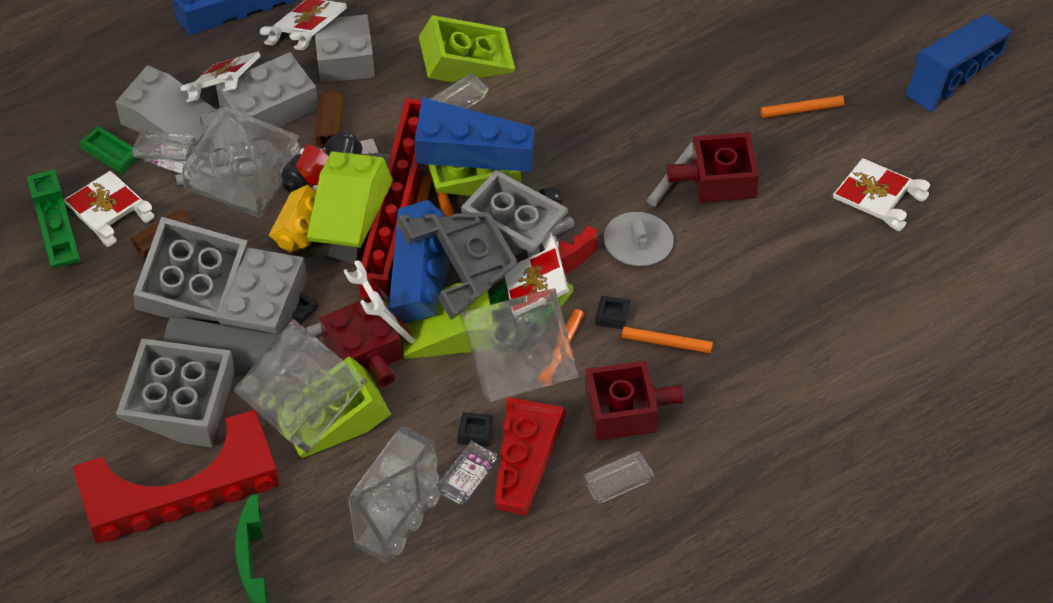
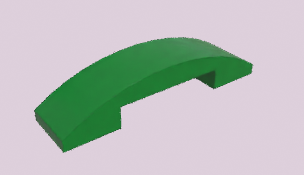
[27,169,80,269]
[235,494,268,603]

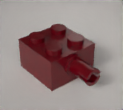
[666,132,759,203]
[319,297,403,387]
[585,361,684,441]

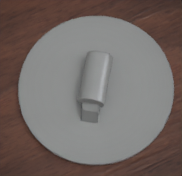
[604,212,674,266]

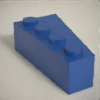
[172,0,295,35]
[906,14,1012,112]
[415,97,535,172]
[389,200,451,323]

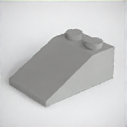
[315,14,375,83]
[115,65,221,154]
[461,170,568,251]

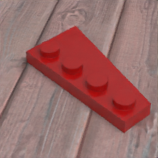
[495,397,567,516]

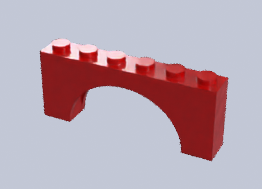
[72,410,280,544]

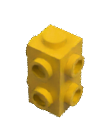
[268,185,316,253]

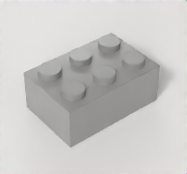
[216,52,318,143]
[218,248,308,336]

